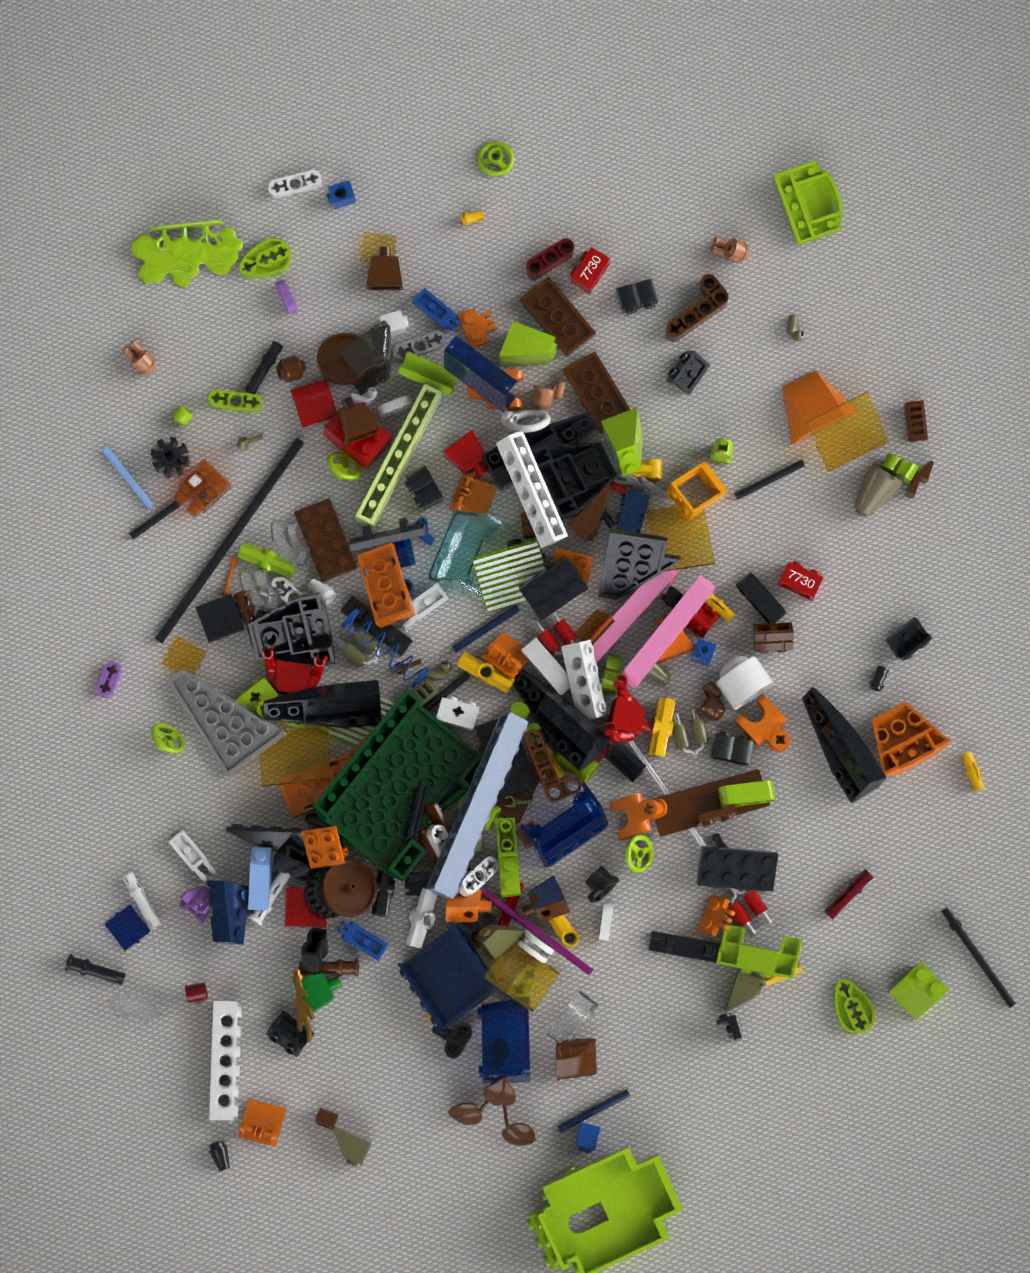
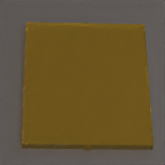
[807,391,889,472]
[646,502,715,572]
[259,726,331,787]
[484,941,560,1012]

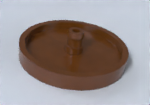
[317,333,372,385]
[321,860,378,917]

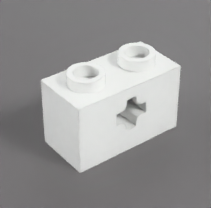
[436,696,480,732]

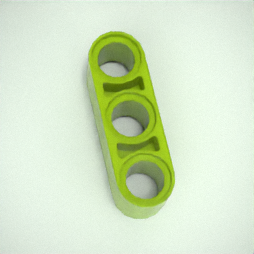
[718,780,776,808]

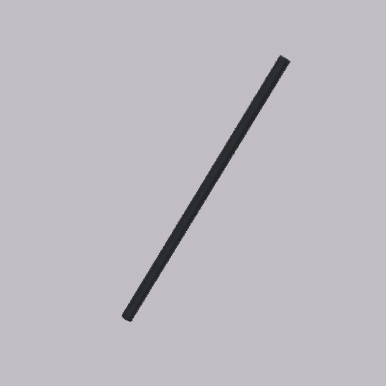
[155,438,304,644]

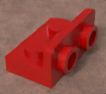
[685,603,720,639]

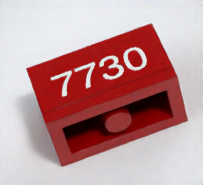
[570,247,610,294]
[778,561,824,601]

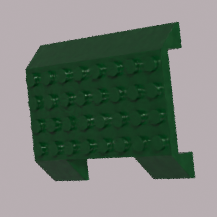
[312,688,484,882]

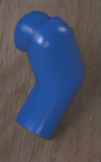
[416,517,435,546]

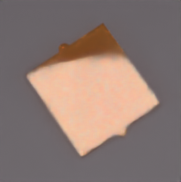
[575,609,615,646]

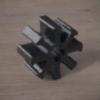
[150,437,190,478]

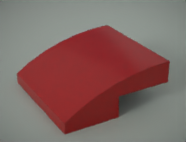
[290,379,337,428]
[284,887,327,928]

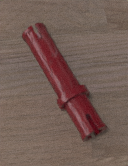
[824,869,873,919]

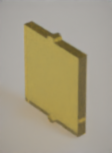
[360,232,397,264]
[162,637,207,675]

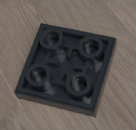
[195,594,245,643]

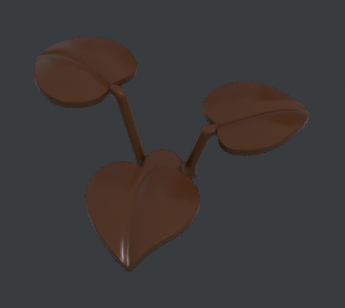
[448,1077,536,1145]

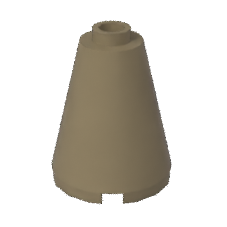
[854,463,903,517]

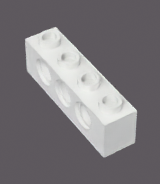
[561,640,607,719]

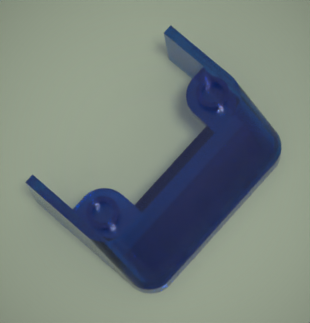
[520,782,608,867]

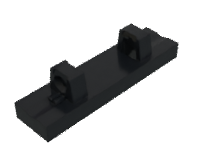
[349,517,426,551]
[340,596,413,657]
[649,931,721,963]

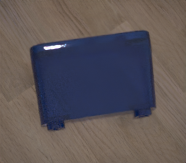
[477,998,530,1083]

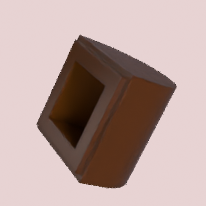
[315,1107,339,1130]

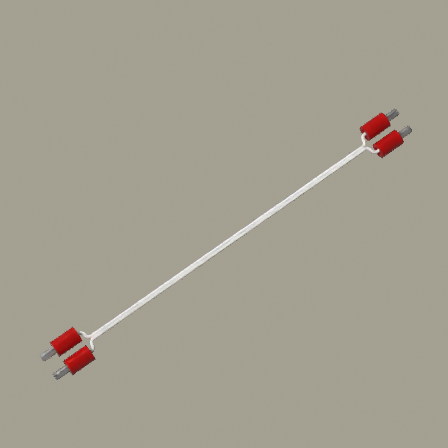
[533,612,772,936]

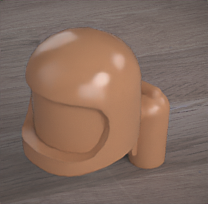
[710,236,750,262]
[122,340,157,375]
[531,381,566,410]

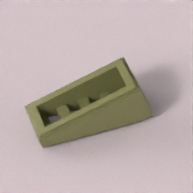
[411,677,439,707]

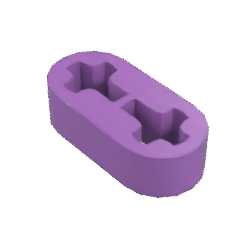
[275,279,298,315]
[96,662,122,698]

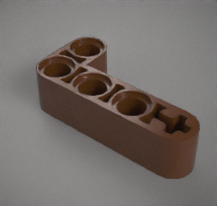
[666,274,729,342]
[524,729,582,803]

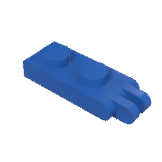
[412,287,460,331]
[336,920,389,961]

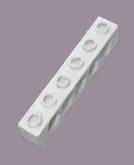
[496,431,568,548]
[209,1001,242,1121]

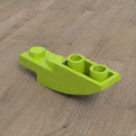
[495,817,521,897]

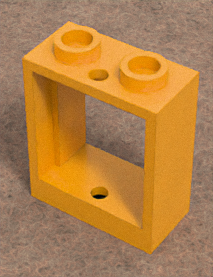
[666,461,728,520]

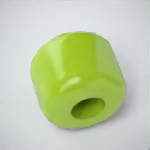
[172,405,193,426]

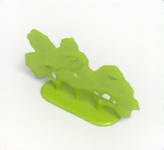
[131,220,243,289]

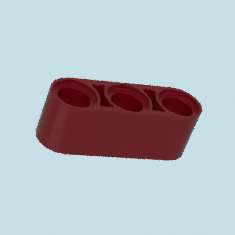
[526,238,574,280]

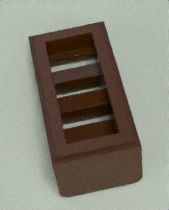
[904,400,928,442]

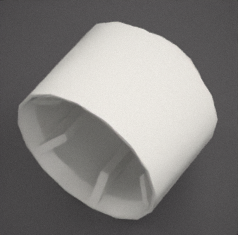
[716,656,774,710]

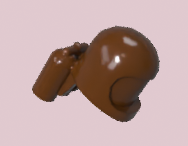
[697,681,725,721]

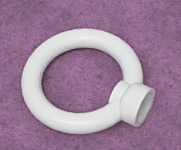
[501,409,551,433]

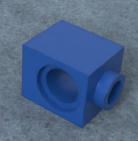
[326,180,356,209]
[691,638,717,666]
[576,1122,600,1154]

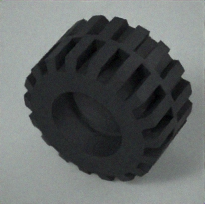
[304,867,340,919]

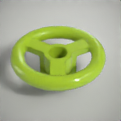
[477,141,514,177]
[327,452,362,480]
[151,723,185,754]
[625,834,654,873]

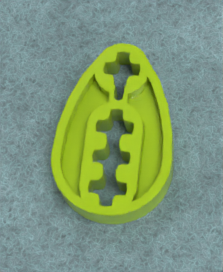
[239,238,292,279]
[834,979,875,1034]

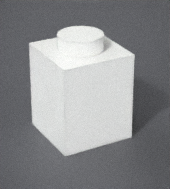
[379,310,409,339]

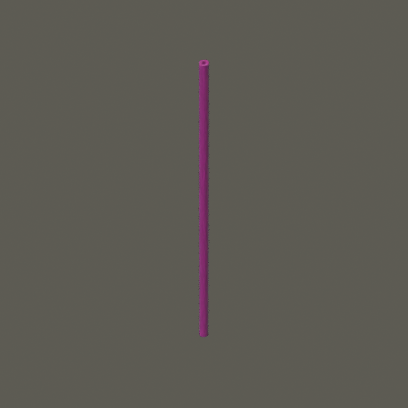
[415,839,594,975]

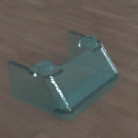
[429,511,510,596]

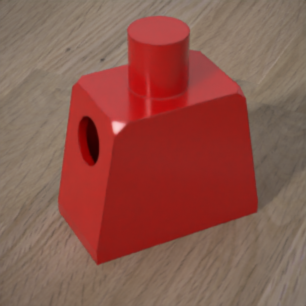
[444,430,488,478]

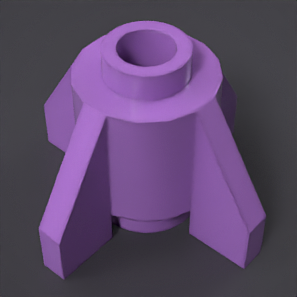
[178,886,211,923]

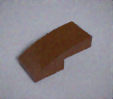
[906,461,934,499]

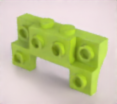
[716,924,803,979]

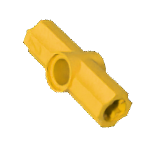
[457,652,515,694]
[647,697,676,757]

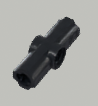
[371,869,395,917]

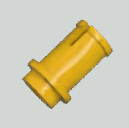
[460,209,485,226]

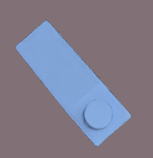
[248,847,274,911]

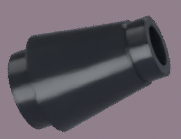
[208,1140,230,1171]

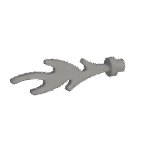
[613,472,668,498]

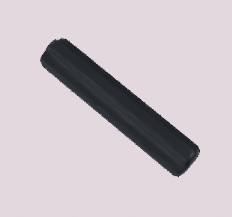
[406,784,429,841]

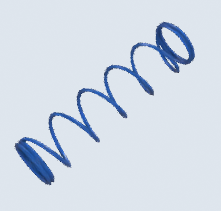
[341,608,429,688]

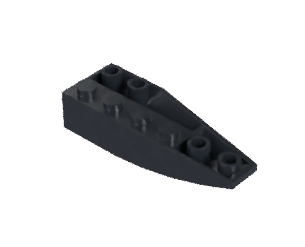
[481,412,597,492]
[513,670,611,771]
[263,680,382,728]
[802,687,887,803]
[226,824,344,852]

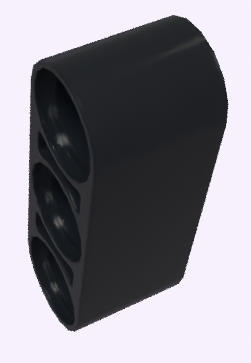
[736,572,787,623]

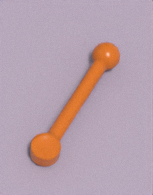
[222,557,238,596]

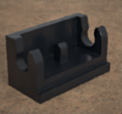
[405,872,432,896]

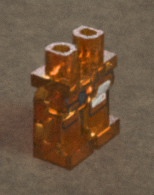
[174,459,231,517]

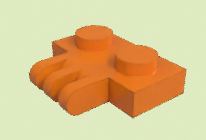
[457,308,497,350]
[697,894,735,937]

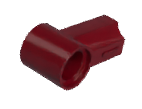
[185,982,208,1004]

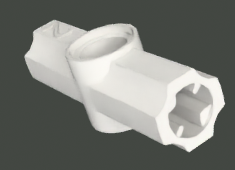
[406,887,437,949]

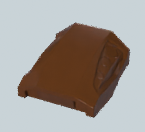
[556,1038,597,1081]

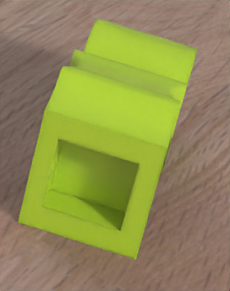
[710,438,734,465]
[880,453,919,486]
[601,655,623,695]
[511,702,541,738]

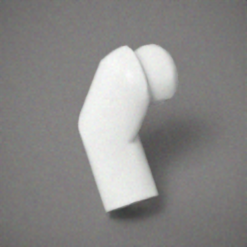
[351,387,378,405]

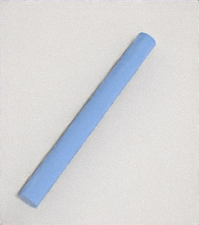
[102,447,154,509]

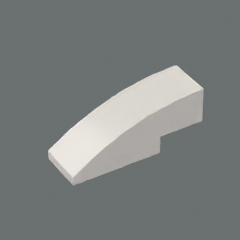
[520,638,570,695]

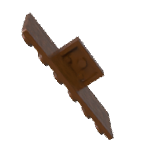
[654,769,770,837]

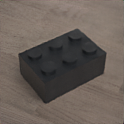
[519,554,588,621]

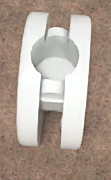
[516,930,554,963]

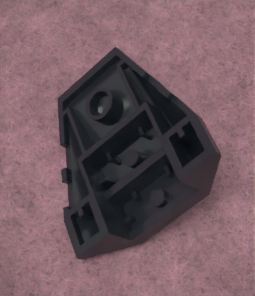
[531,442,618,520]
[248,593,335,667]

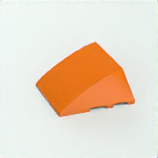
[782,370,859,445]
[872,701,951,777]

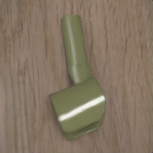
[237,435,264,451]
[505,796,532,808]

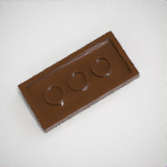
[519,276,596,357]
[562,351,631,434]
[294,498,357,582]

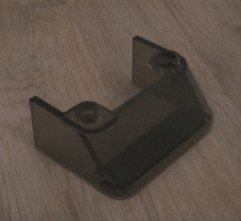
[339,320,393,395]

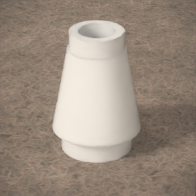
[308,579,336,605]

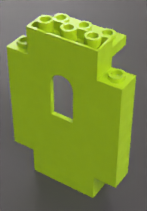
[526,1145,684,1273]

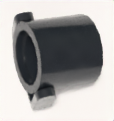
[585,866,619,903]

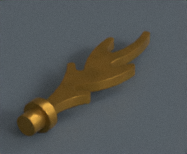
[292,969,315,1042]

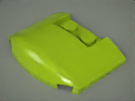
[773,160,843,245]

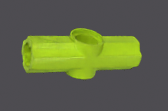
[238,542,297,580]

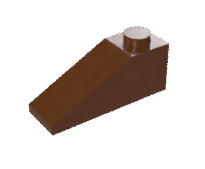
[568,484,613,542]

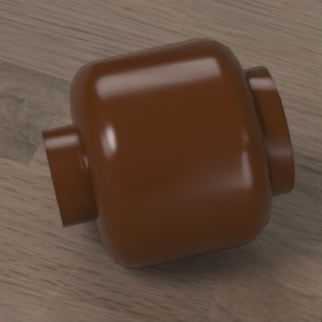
[276,356,306,383]

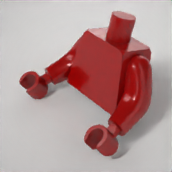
[262,646,328,695]
[604,675,653,743]

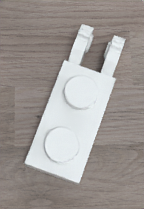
[402,583,449,629]
[168,829,216,882]

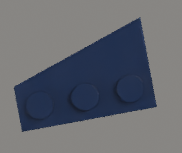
[615,490,650,533]
[207,881,249,945]

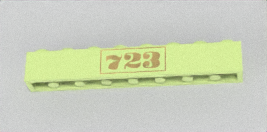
[355,384,442,529]

